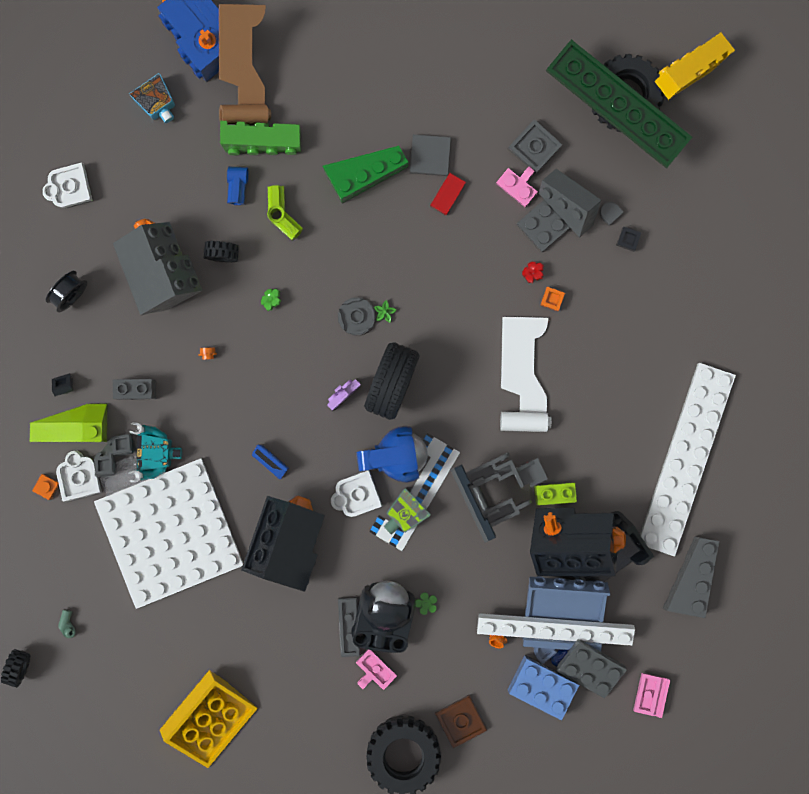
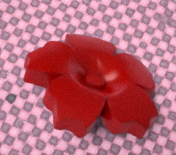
[522,261,544,283]

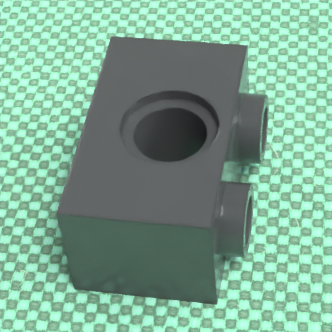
[113,379,156,400]

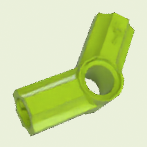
[267,185,303,241]

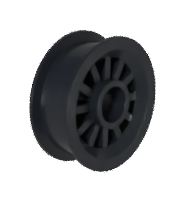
[46,270,87,313]

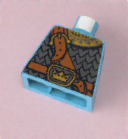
[129,73,175,123]

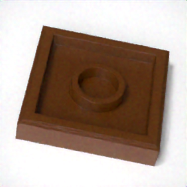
[435,695,487,748]

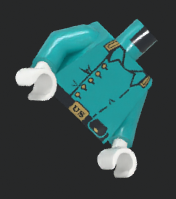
[128,422,182,483]

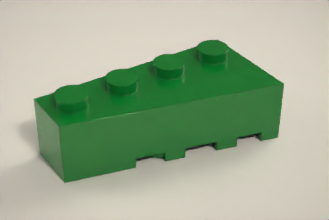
[323,146,408,203]

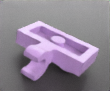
[327,379,361,411]

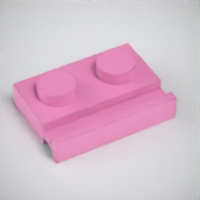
[633,673,670,718]

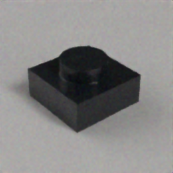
[616,227,641,252]
[52,373,73,396]

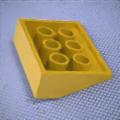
[160,670,258,768]

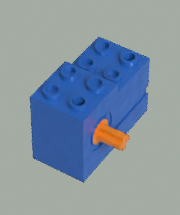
[157,0,219,82]

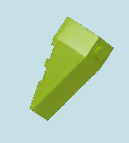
[30,404,108,442]

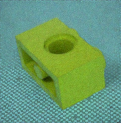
[534,482,577,505]

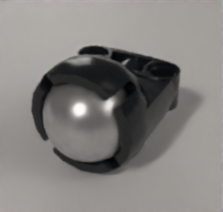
[351,581,416,653]

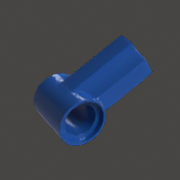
[227,166,249,205]

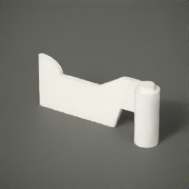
[500,317,552,432]

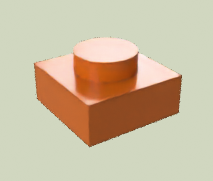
[540,287,565,311]
[32,474,59,500]

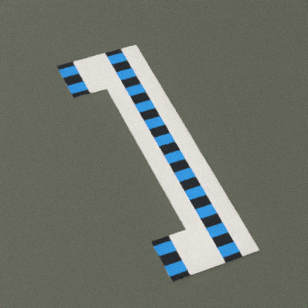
[369,433,460,551]

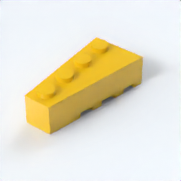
[654,32,735,100]

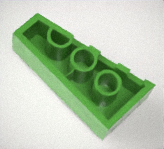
[220,121,301,155]

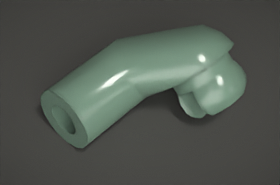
[58,609,76,638]

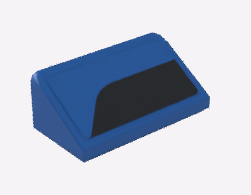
[252,444,289,479]

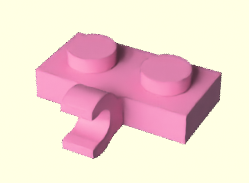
[496,167,537,207]
[356,650,397,690]

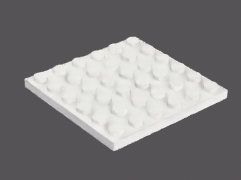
[94,458,243,609]

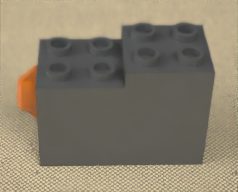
[113,219,202,315]

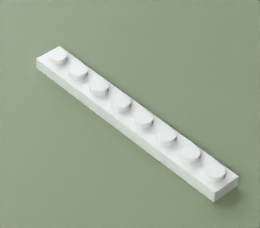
[477,613,635,645]

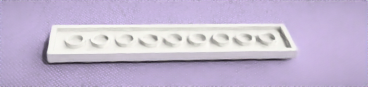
[640,363,736,557]

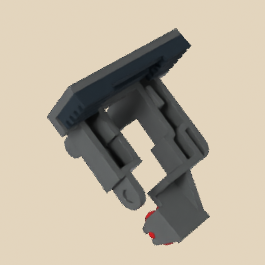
[451,453,548,543]

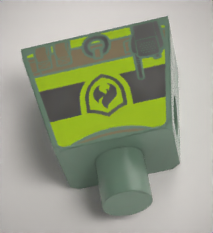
[383,488,431,535]

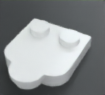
[43,163,93,208]
[56,451,102,502]
[331,470,383,517]

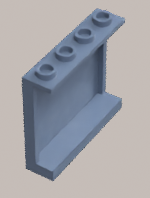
[522,576,610,651]

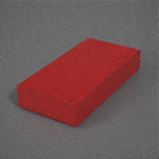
[430,173,466,216]

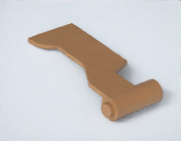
[219,4,271,124]

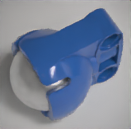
[356,426,428,483]

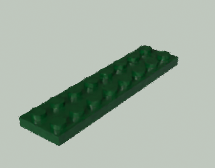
[546,39,692,169]

